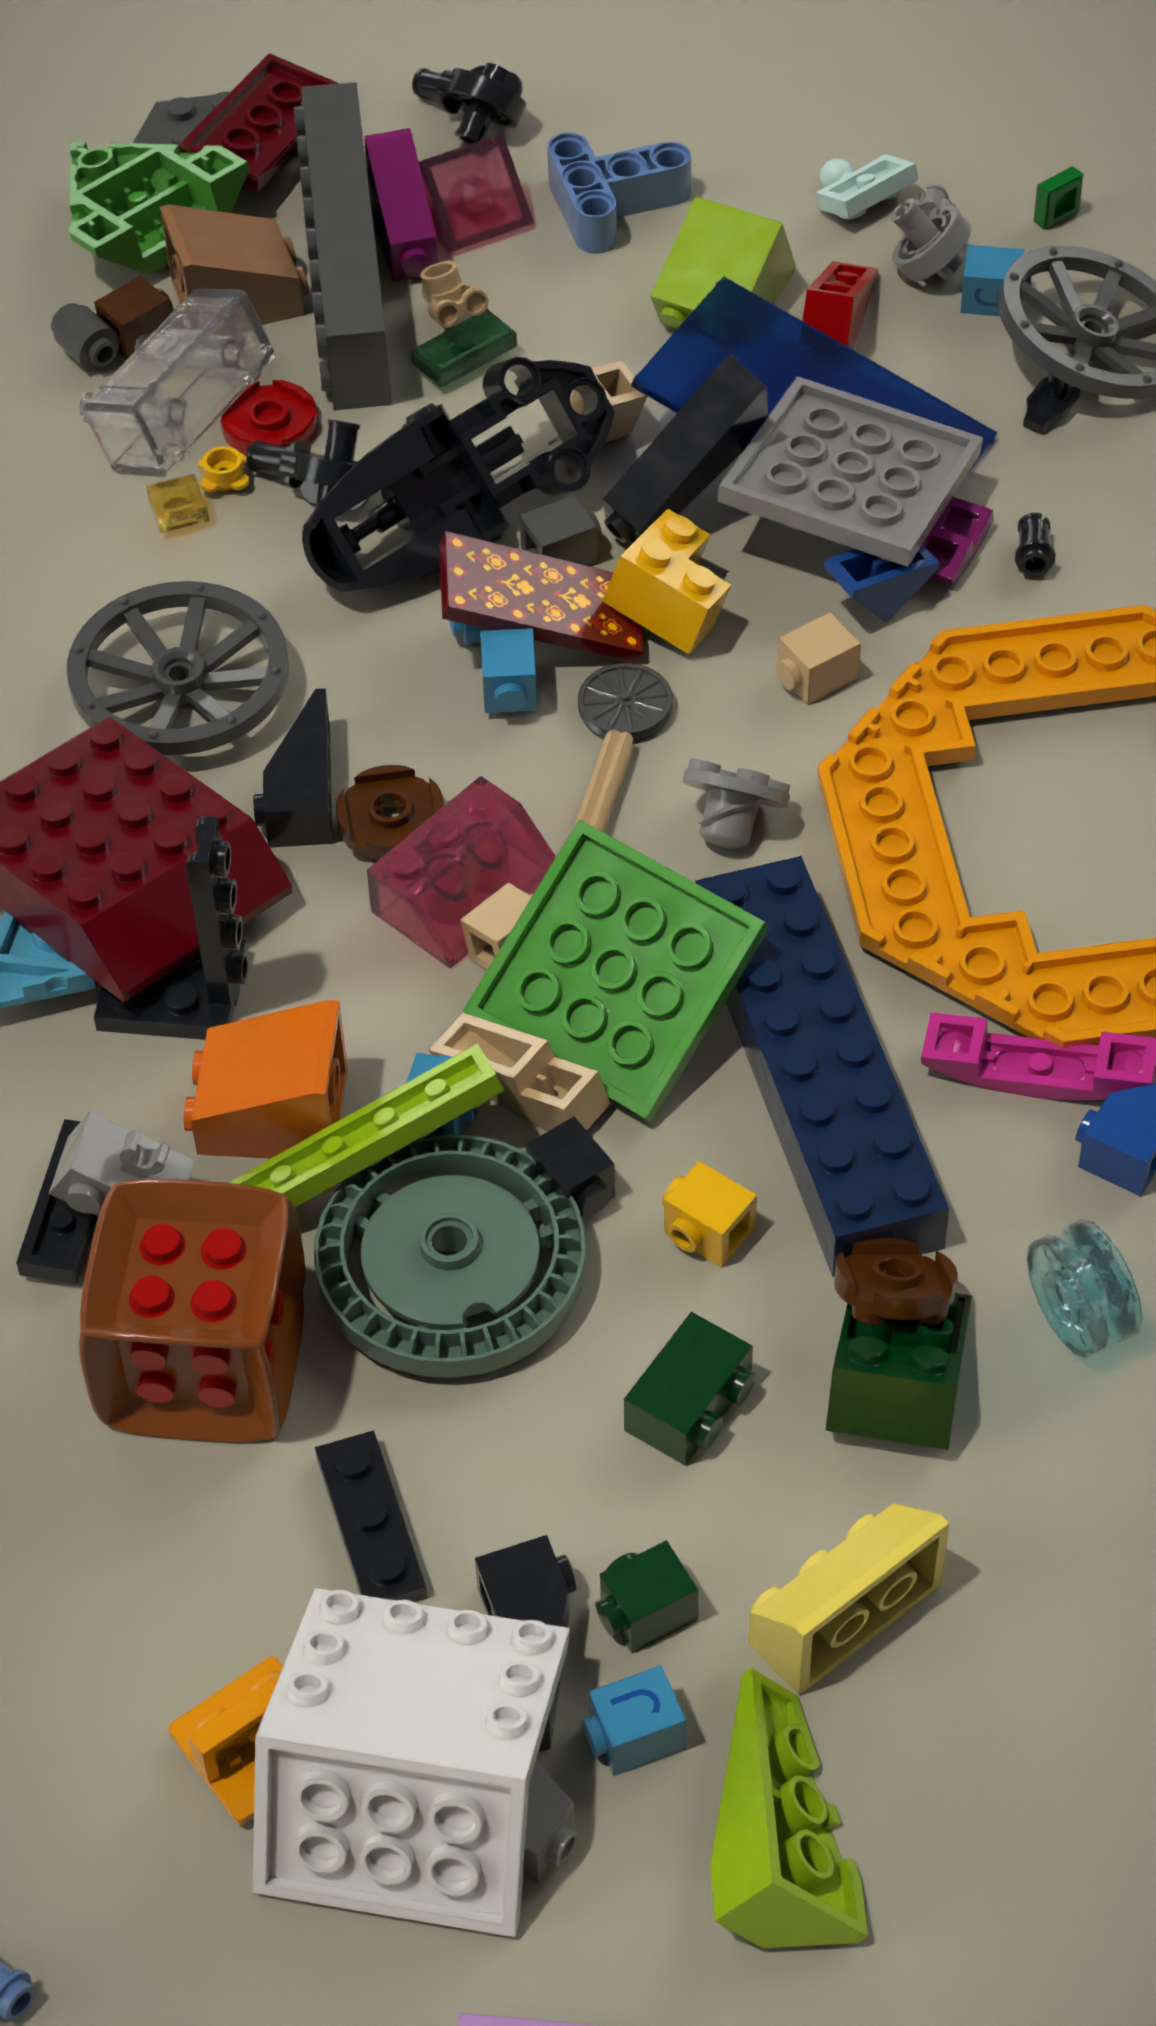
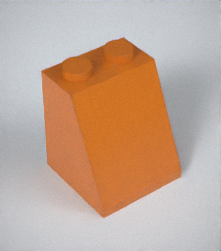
[183,1000,348,1159]

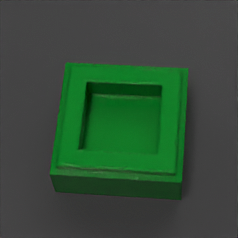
[1033,166,1084,230]

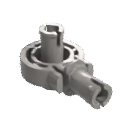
[890,184,971,281]

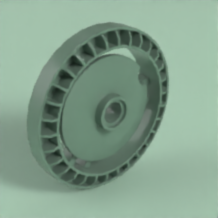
[314,1134,586,1378]

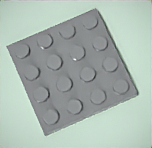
[717,376,983,567]

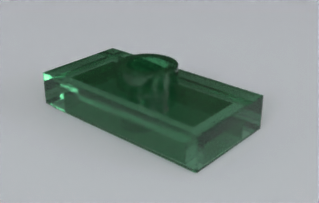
[411,309,517,388]

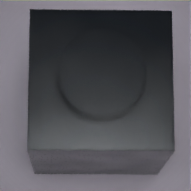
[526,1116,615,1216]

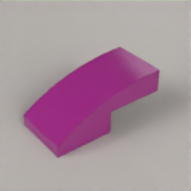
[923,497,994,585]

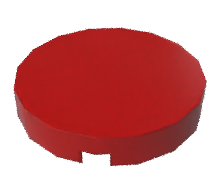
[220,380,319,455]

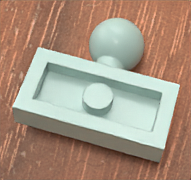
[815,154,918,219]

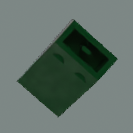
[825,1292,972,1450]

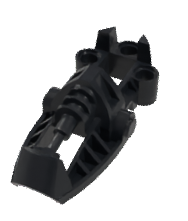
[302,357,615,592]

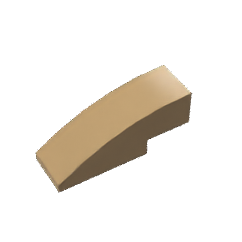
[429,1013,611,1131]

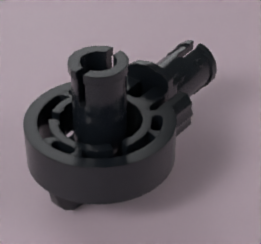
[412,63,526,147]
[246,419,370,510]

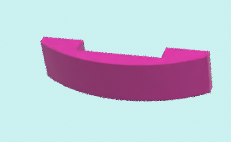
[921,1012,1156,1100]

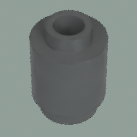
[51,303,120,371]

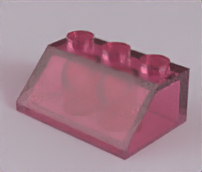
[366,776,556,968]

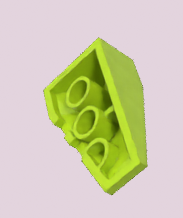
[710,1668,868,1948]

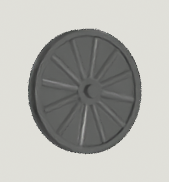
[578,663,672,740]

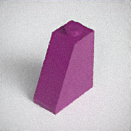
[364,128,438,282]

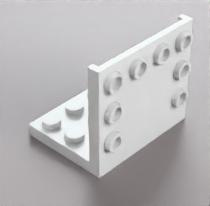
[253,1588,569,1937]

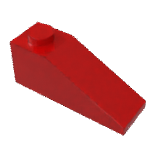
[799,261,879,359]

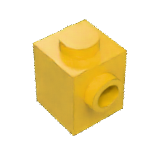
[662,1161,757,1268]

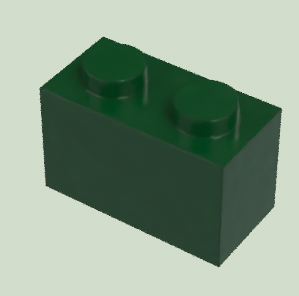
[624,1312,756,1466]

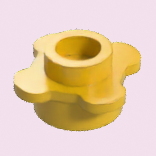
[198,446,249,493]

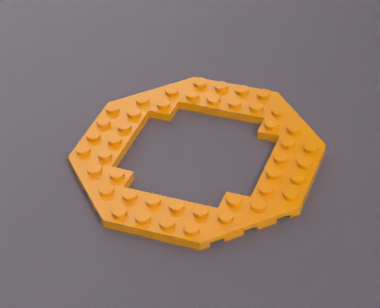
[817,605,1156,1048]

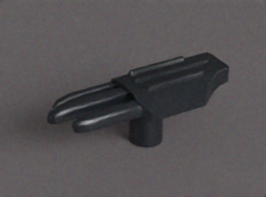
[1023,366,1095,434]

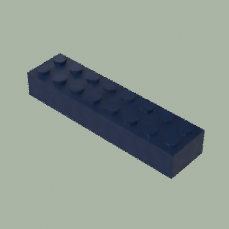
[695,856,949,1277]

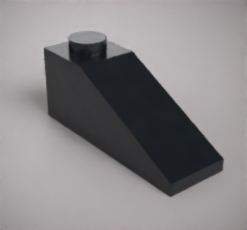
[253,688,333,848]
[475,1535,576,1752]

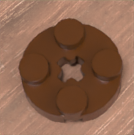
[336,765,445,862]
[834,1238,958,1325]

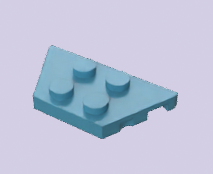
[0,911,97,1009]

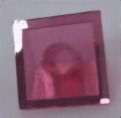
[419,133,534,253]

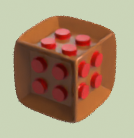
[79,1178,306,1443]

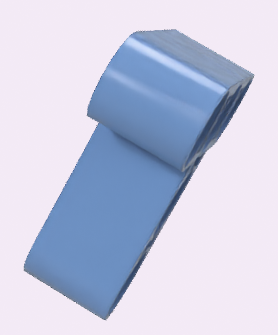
[547,132,691,254]

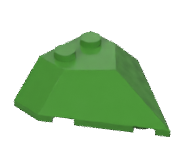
[69,142,249,274]

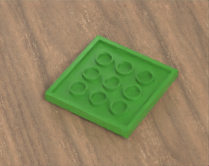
[462,819,770,1123]

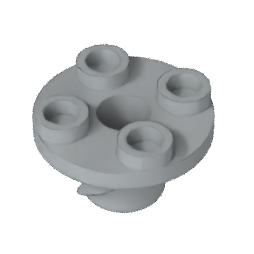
[682,758,791,849]

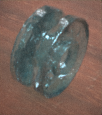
[1027,1219,1143,1358]

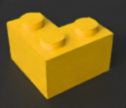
[602,509,731,654]

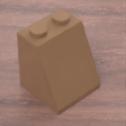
[160,205,309,341]

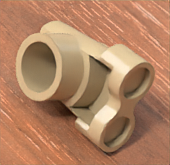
[420,261,489,328]

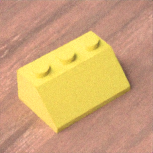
[748,1503,949,1696]

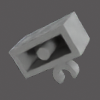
[49,1112,195,1216]

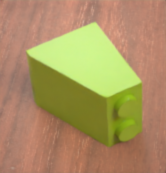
[650,196,796,345]

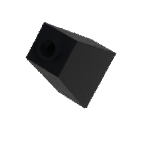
[603,354,768,543]

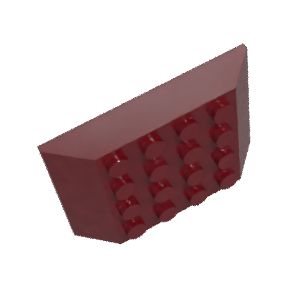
[0,717,293,1003]

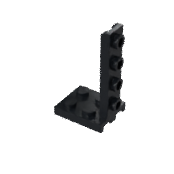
[93,816,248,1040]

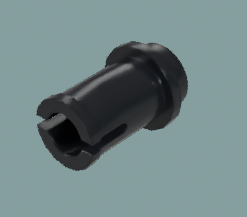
[1015,513,1056,577]

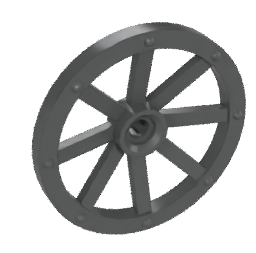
[997,246,1156,399]
[67,581,289,755]

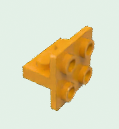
[168,1656,283,1826]

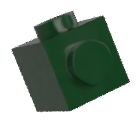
[595,1540,699,1654]

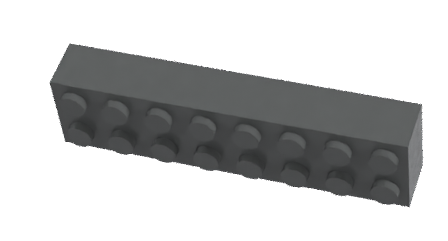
[294,82,392,410]

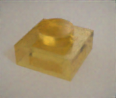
[146,474,209,533]

